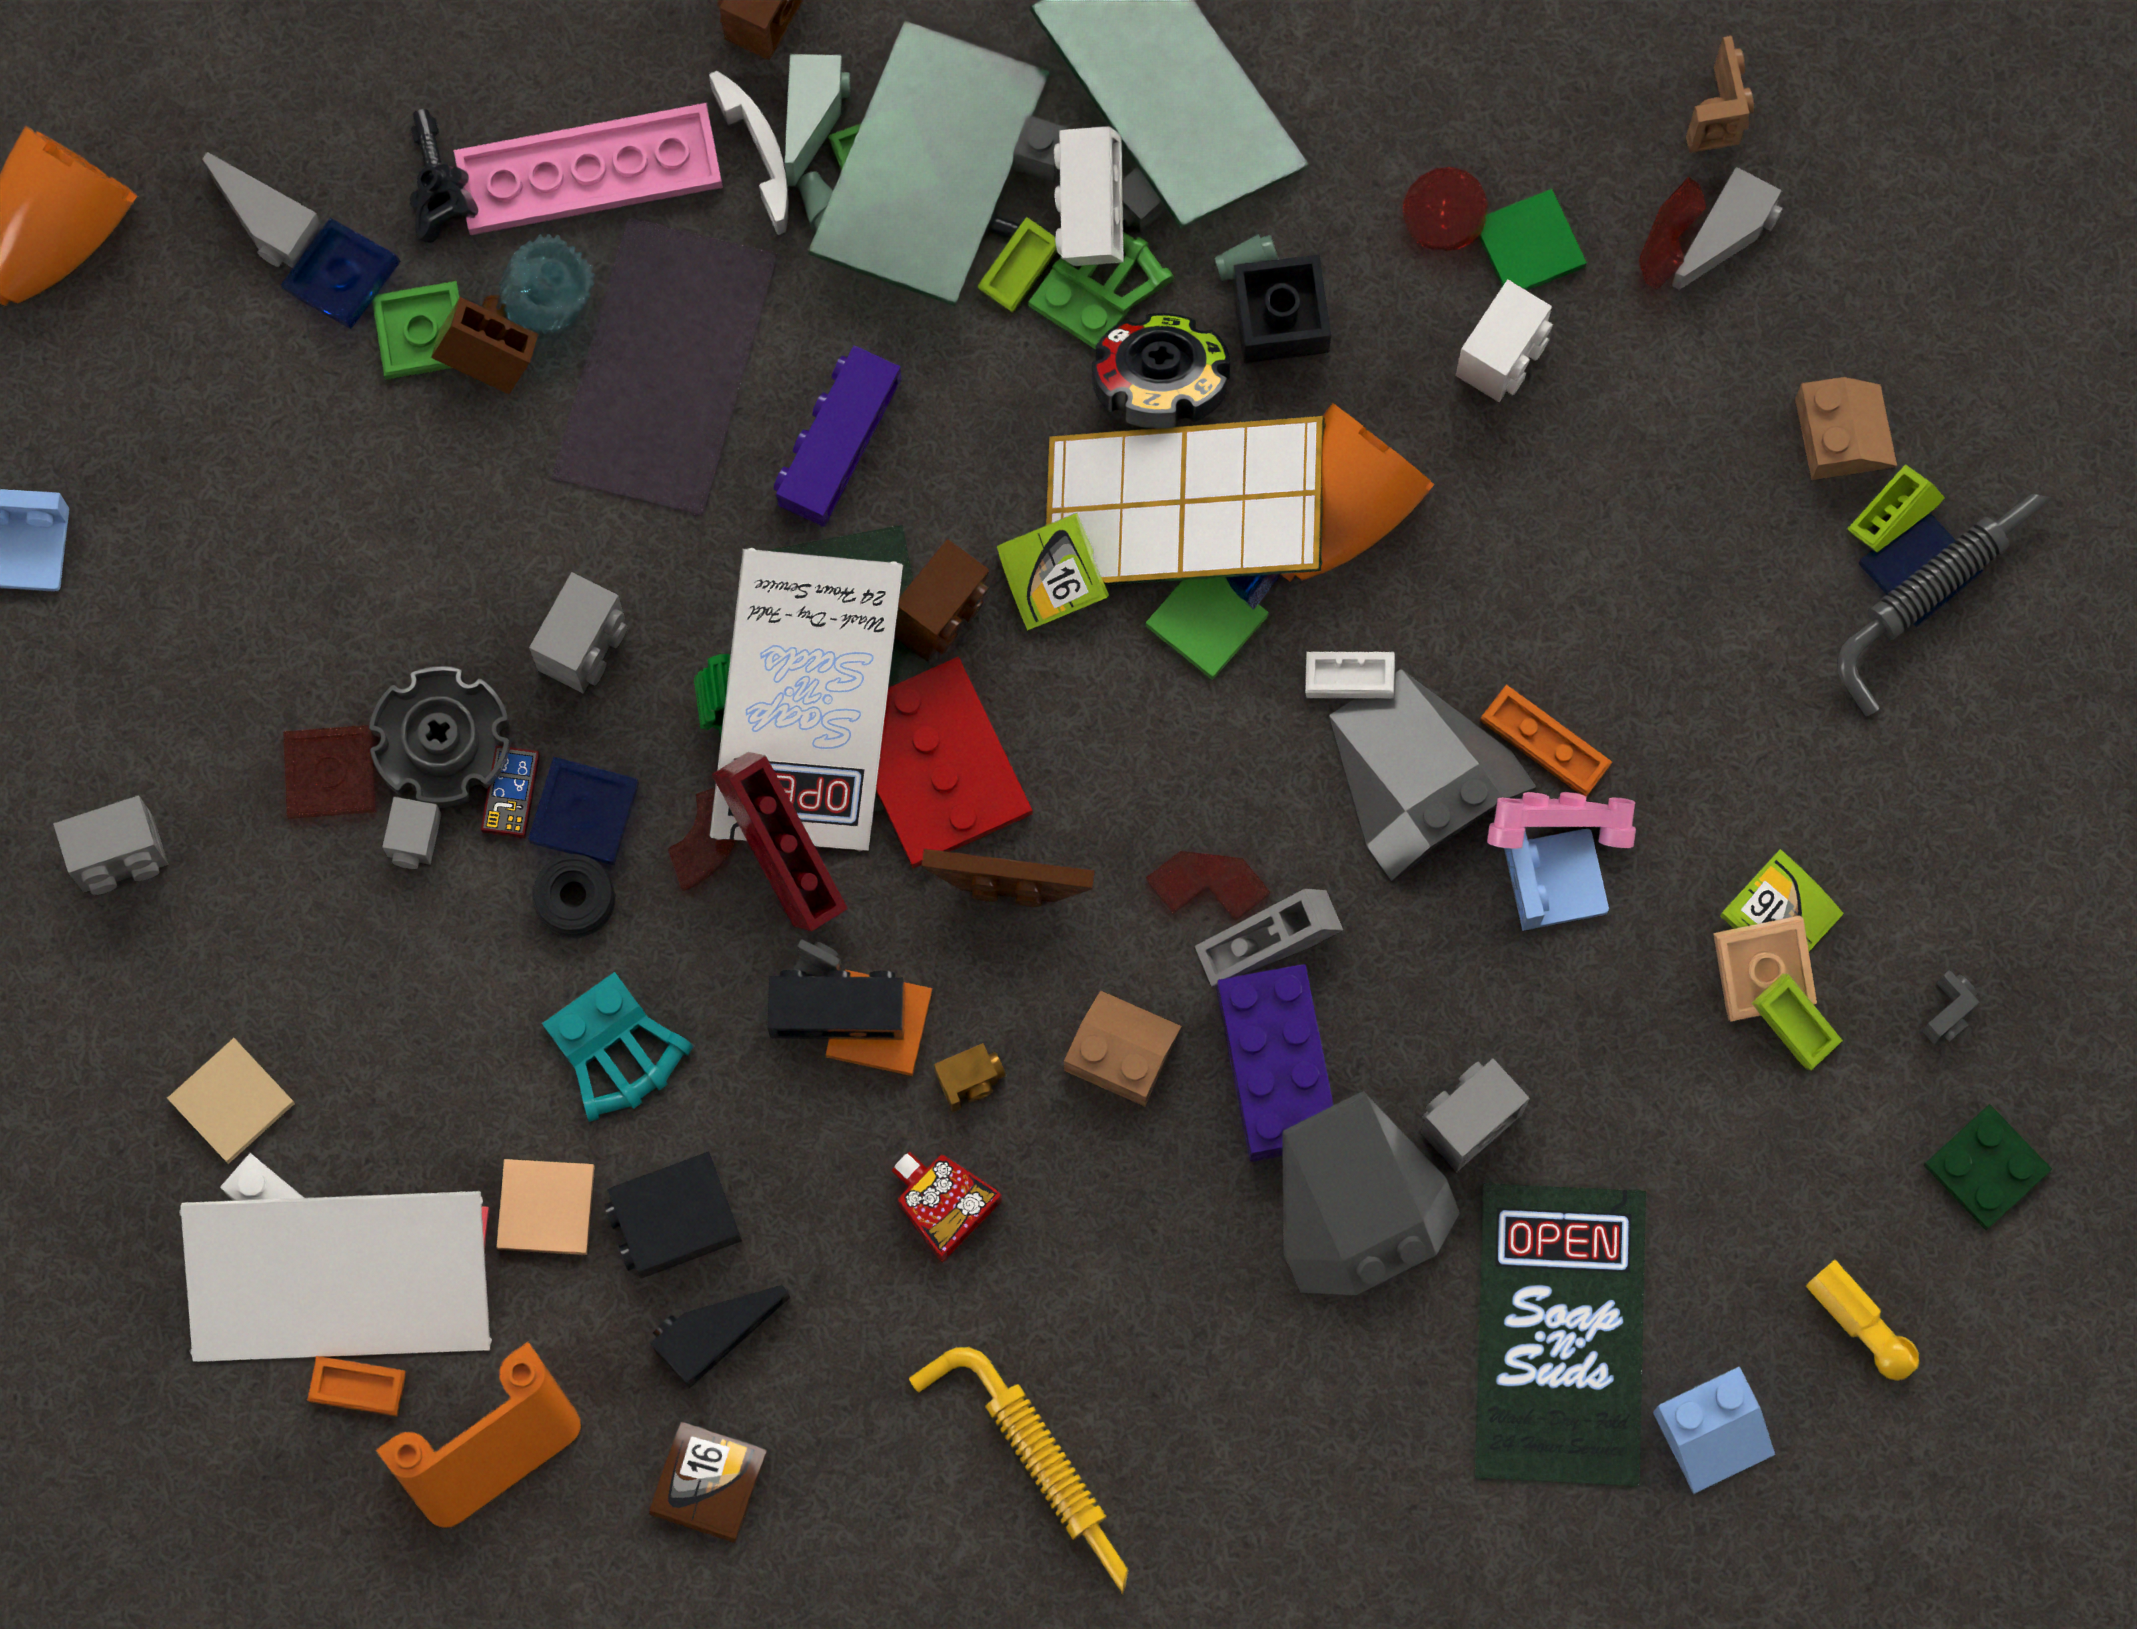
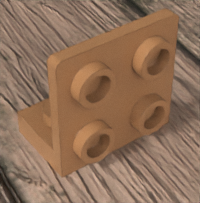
[1686,36,1754,153]

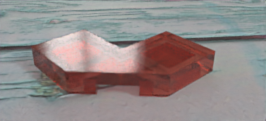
[1639,177,1706,290]
[1146,851,1270,921]

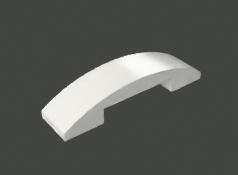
[709,71,789,235]

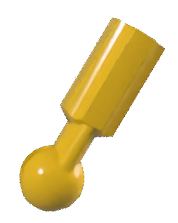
[1806,1260,1919,1381]

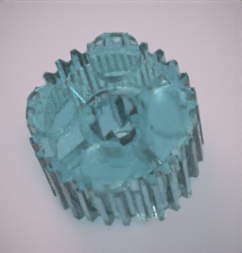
[499,234,595,334]

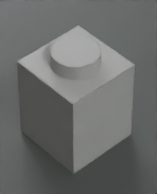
[382,797,442,869]

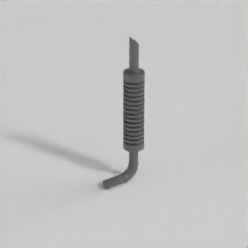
[1837,494,2053,716]

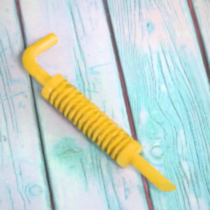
[909,1347,1128,1594]

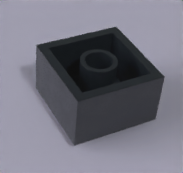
[1232,254,1331,363]

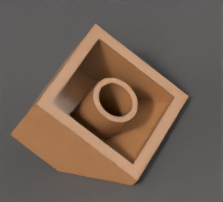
[1795,377,1897,480]
[1064,991,1182,1106]

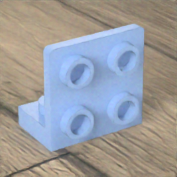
[0,489,69,591]
[1504,829,1609,931]

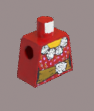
[892,1152,1002,1262]

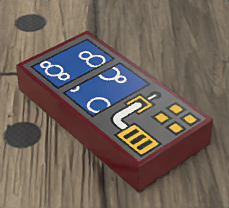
[481,745,540,839]

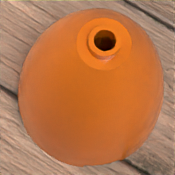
[0,126,137,306]
[1277,403,1434,582]

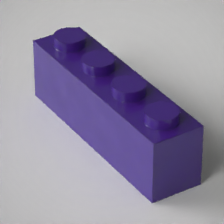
[773,345,902,527]

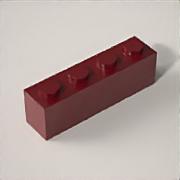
[711,752,848,932]

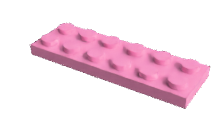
[454,103,723,235]

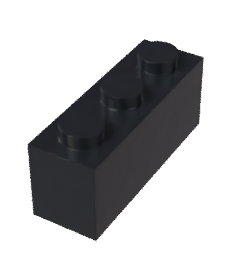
[767,970,905,1040]

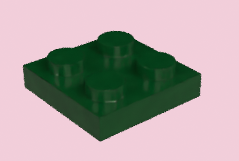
[1924,1104,2052,1230]

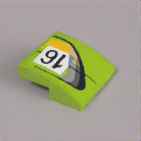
[997,513,1109,631]
[1720,849,1844,951]

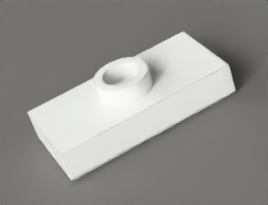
[1305,652,1395,698]

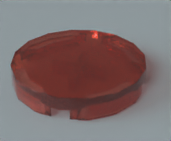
[1403,167,1489,251]

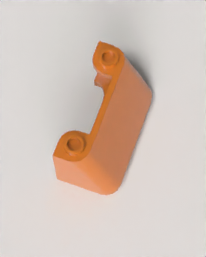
[376,1342,581,1528]

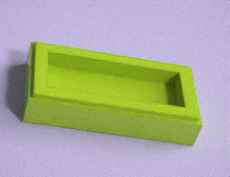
[977,217,1057,313]
[1751,974,1843,1070]

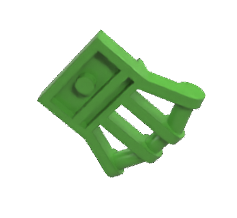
[1029,227,1174,349]

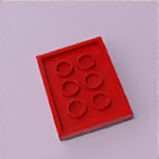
[876,656,1033,869]

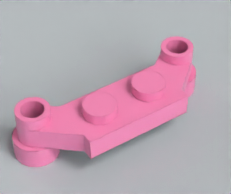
[1487,792,1636,849]

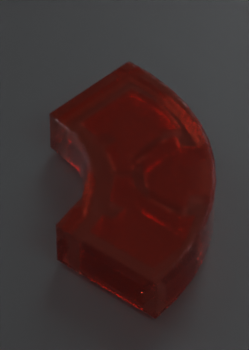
[668,787,736,891]

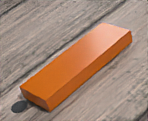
[1480,684,1612,797]

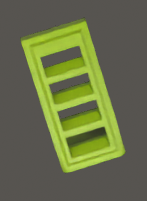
[1847,464,1945,553]

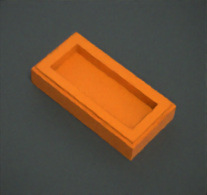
[308,1356,406,1417]

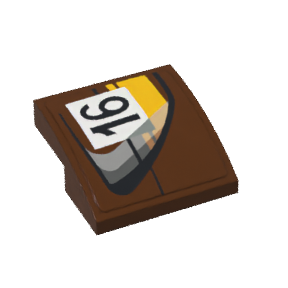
[649,1422,767,1543]

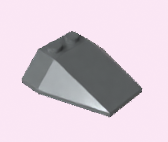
[1329,669,1537,882]
[1283,1091,1460,1295]

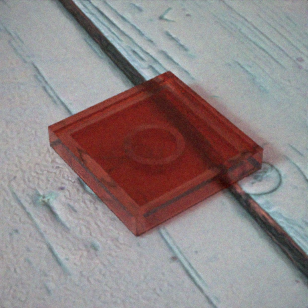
[283,725,376,819]

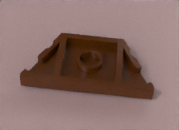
[922,849,1095,907]

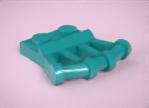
[542,972,694,1122]

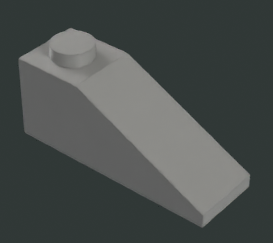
[203,152,321,268]
[1672,167,1783,290]
[1195,889,1343,986]

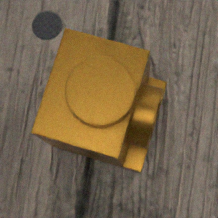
[934,1043,1006,1112]

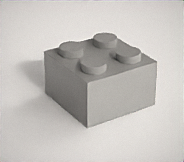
[529,572,627,694]
[53,796,168,895]
[1421,1059,1530,1173]

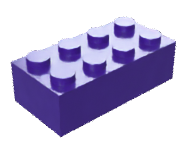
[1216,964,1334,1162]

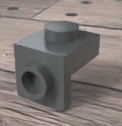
[1922,970,1980,1044]

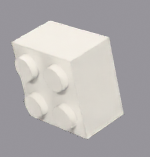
[1456,279,1553,402]

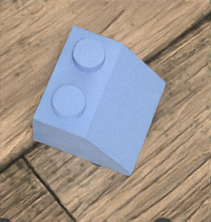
[1653,1367,1775,1494]

